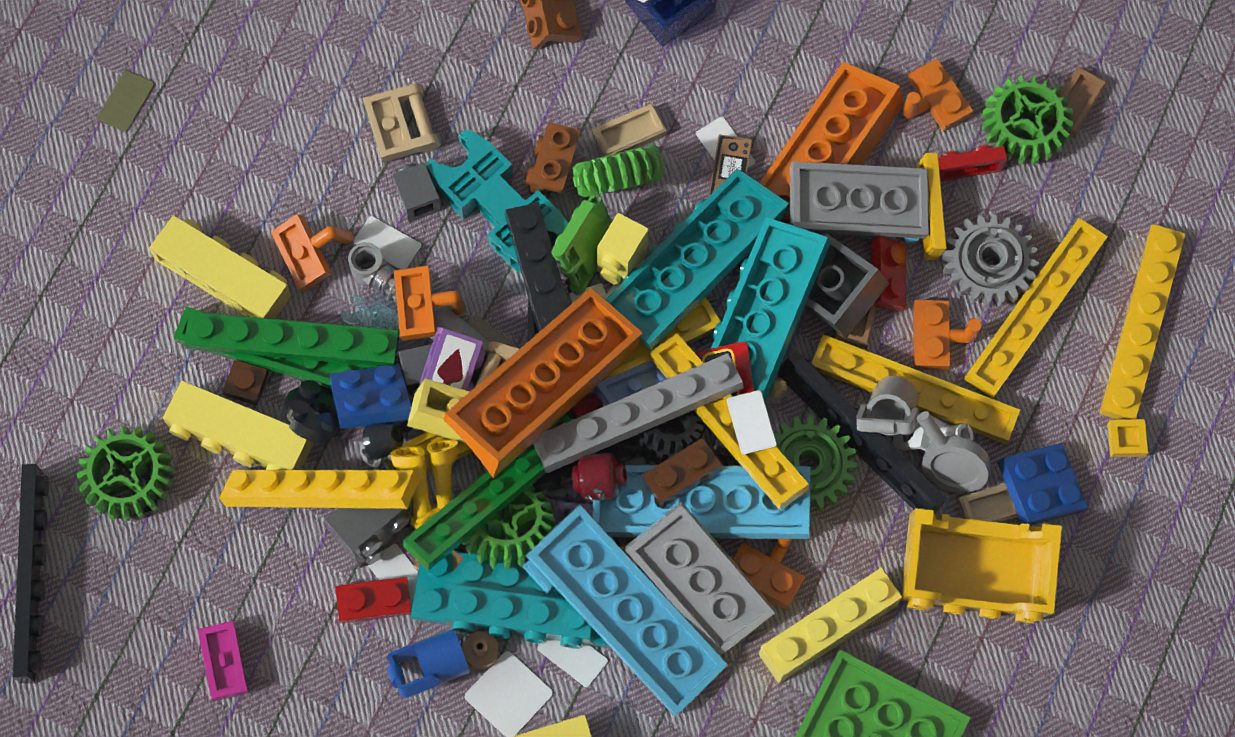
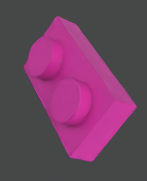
[197,621,249,702]

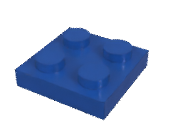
[330,365,411,429]
[997,443,1088,526]

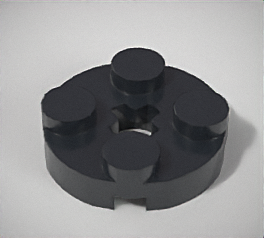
[282,380,351,443]

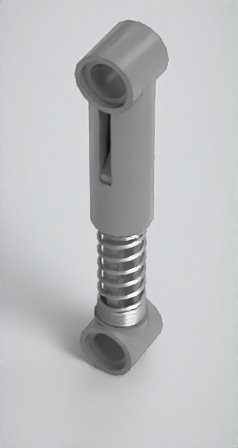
[348,242,505,377]

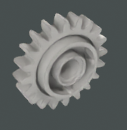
[942,214,1039,308]

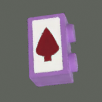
[417,327,485,392]

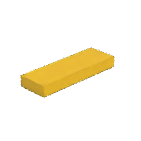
[916,153,946,261]

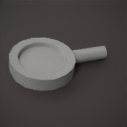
[917,411,991,494]

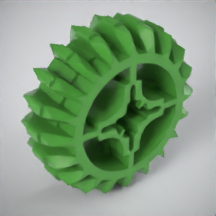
[982,75,1074,165]
[572,145,665,197]
[77,425,175,521]
[462,484,555,571]

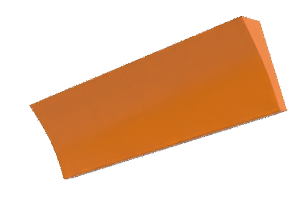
[760,62,904,225]
[444,288,643,478]

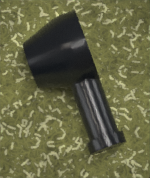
[362,422,403,460]

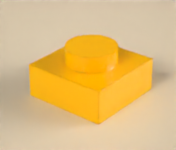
[1107,419,1148,458]

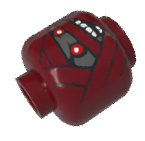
[572,453,627,502]

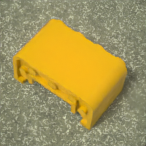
[901,508,1062,623]

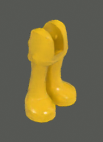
[391,439,459,529]

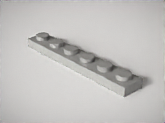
[533,353,743,473]

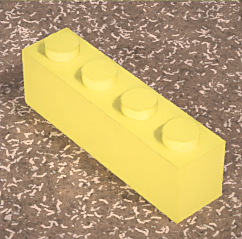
[149,215,291,319]
[163,381,314,470]
[759,568,902,684]

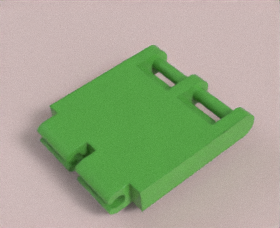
[552,195,612,295]

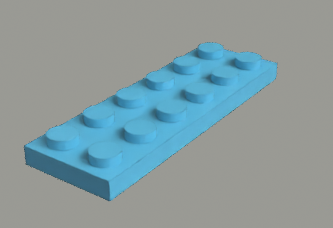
[593,465,811,539]
[526,505,728,716]

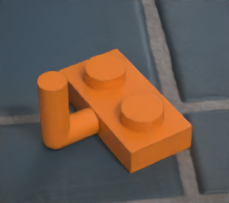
[903,58,973,132]
[271,214,354,292]
[394,266,466,341]
[913,300,982,371]
[733,539,805,610]

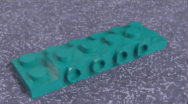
[605,168,790,351]
[711,217,832,403]
[411,551,611,649]

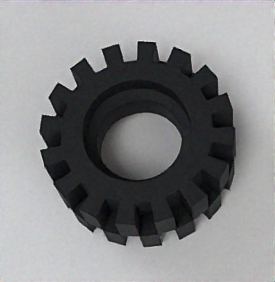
[637,410,704,463]

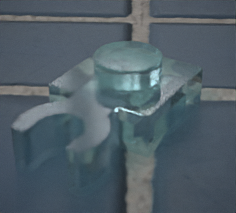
[340,295,400,333]

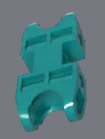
[425,129,568,273]

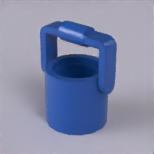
[387,628,470,698]

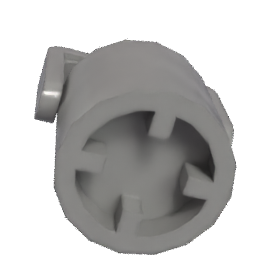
[856,376,919,435]

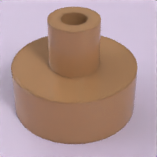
[462,631,499,670]

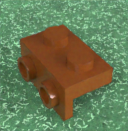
[520,0,583,49]
[526,122,580,196]

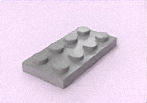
[790,161,929,239]
[625,501,775,656]

